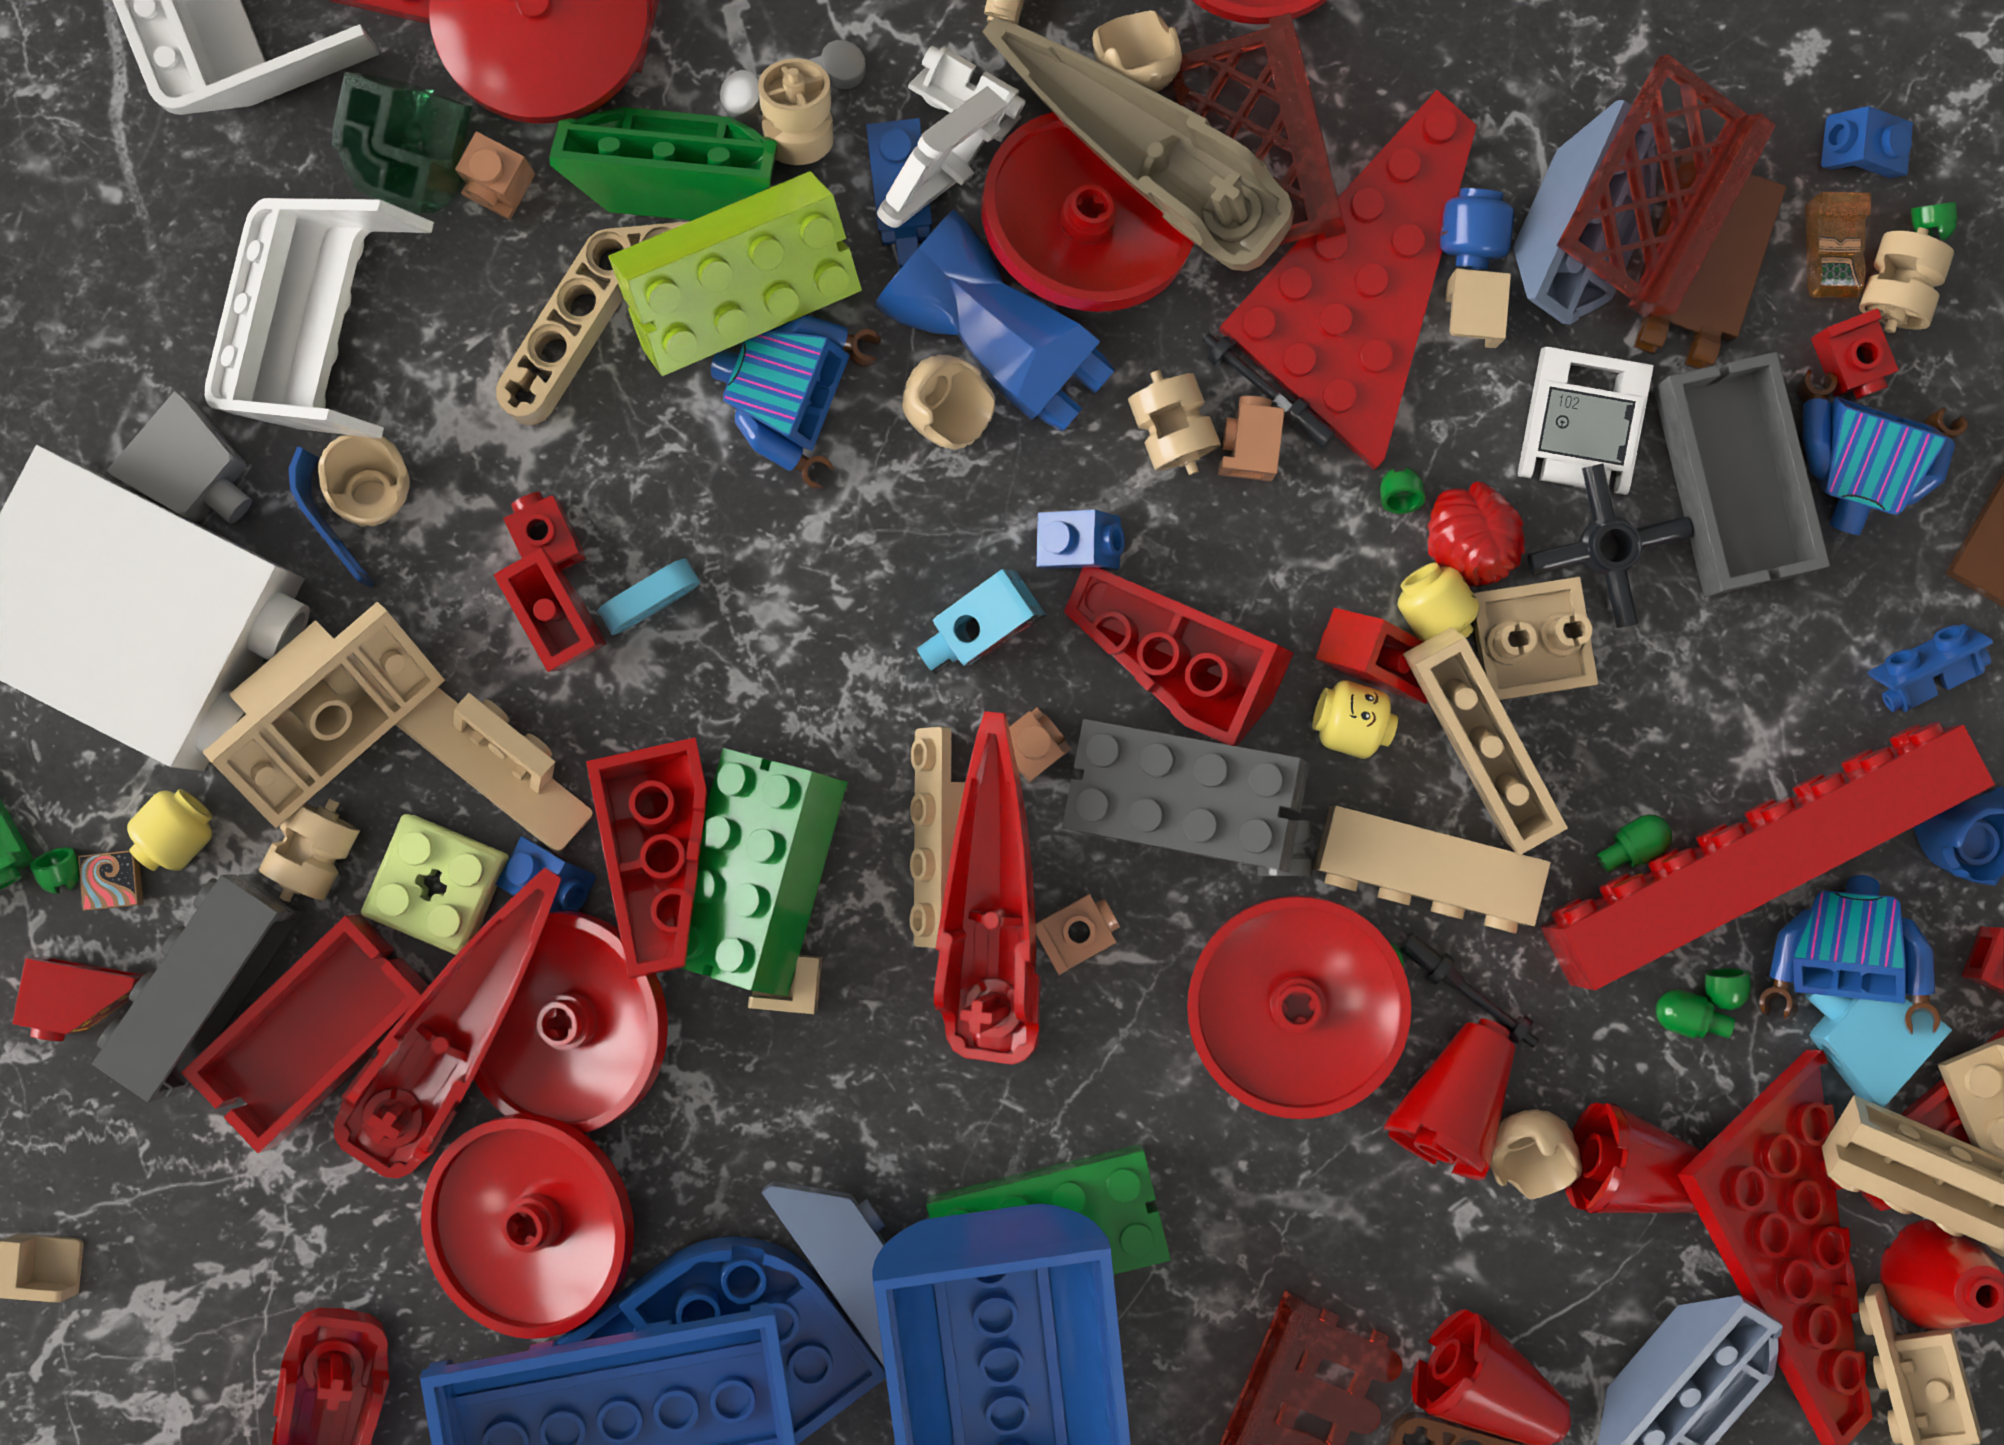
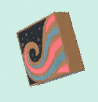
[78,851,144,911]

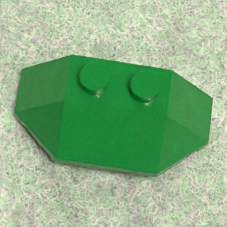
[549,107,777,221]

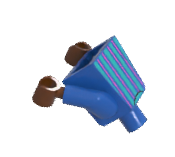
[711,315,881,489]
[1797,370,1968,535]
[1759,875,1940,1035]

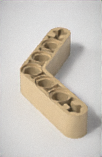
[496,221,690,425]

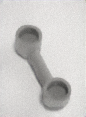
[720,40,866,121]

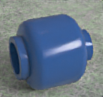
[1439,188,1515,270]

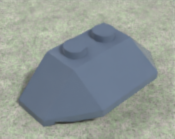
[1513,100,1659,324]
[762,1181,886,1367]
[1598,1295,1783,1445]

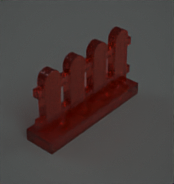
[1219,1290,1403,1445]

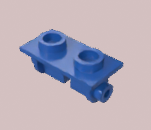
[1867,624,1993,712]

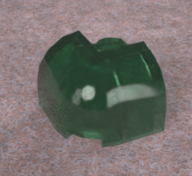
[332,72,473,213]

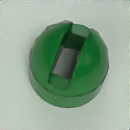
[1911,202,1958,241]
[1380,467,1425,514]
[30,847,80,895]
[1705,968,1751,1010]

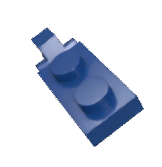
[866,118,932,270]

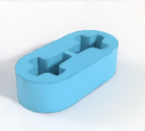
[597,558,700,635]

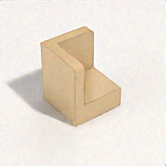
[1445,269,1511,348]
[748,955,823,1014]
[0,1233,84,1302]

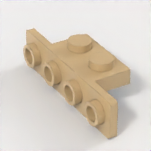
[395,687,592,853]
[910,727,965,948]
[1859,1283,1982,1445]

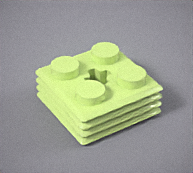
[361,814,509,955]

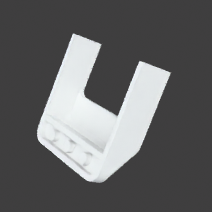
[112,0,380,115]
[205,198,434,438]

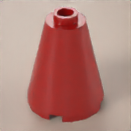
[1384,1018,1516,1180]
[1565,1102,1701,1213]
[1880,1218,2004,1330]
[1411,1309,1571,1445]

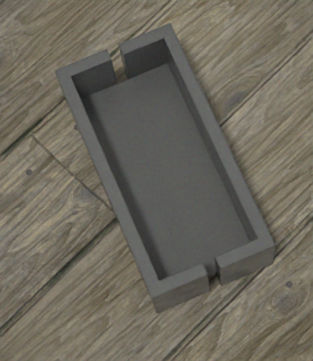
[1653,352,1830,598]
[1062,719,1310,873]
[92,874,307,1103]

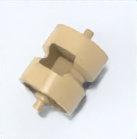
[758,58,834,165]
[1859,228,1954,333]
[1128,370,1221,475]
[259,798,360,902]

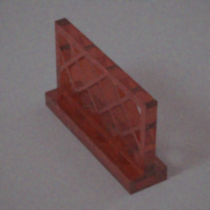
[1173,13,1347,263]
[1556,54,1776,317]

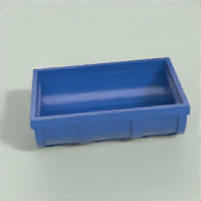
[872,1203,1131,1445]
[420,1302,796,1445]

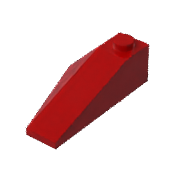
[1064,567,1294,746]
[586,737,708,979]

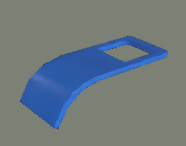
[288,446,375,587]

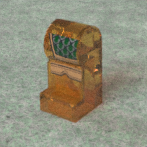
[1805,192,1871,299]

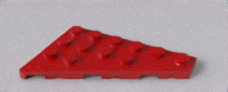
[1219,90,1477,470]
[1677,1050,1873,1445]

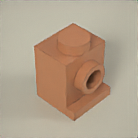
[455,131,536,220]
[1218,396,1285,482]
[1009,707,1071,784]
[1036,894,1120,975]

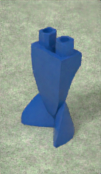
[875,209,1115,432]

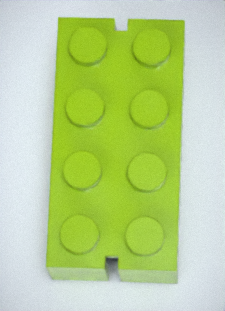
[608,171,862,376]

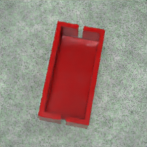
[181,914,429,1154]

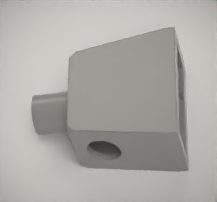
[106,391,252,524]

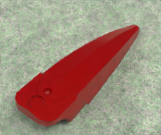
[934,711,1041,1065]
[334,867,561,1179]
[271,1307,389,1445]

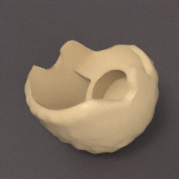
[1092,11,1182,93]
[902,355,995,450]
[318,435,410,527]
[1491,1109,1582,1199]

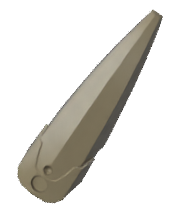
[982,17,1294,271]

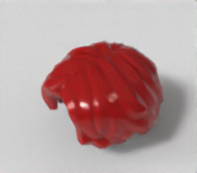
[1427,481,1525,587]

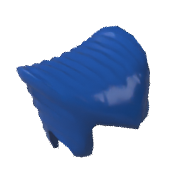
[1913,786,2004,886]

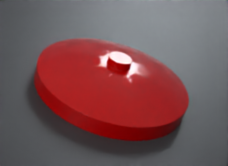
[429,0,650,124]
[981,112,1194,312]
[1187,895,1411,1119]
[474,911,668,1133]
[421,1114,634,1339]

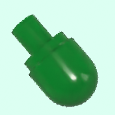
[1596,814,1672,873]
[1655,989,1735,1039]

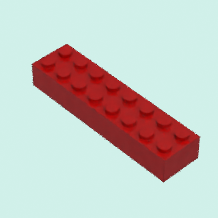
[1540,721,1995,990]

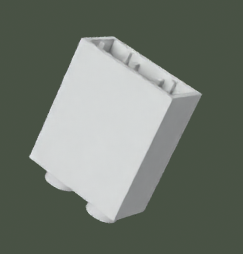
[0,445,310,771]

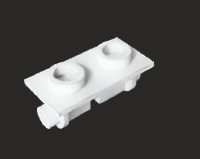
[908,45,1026,142]

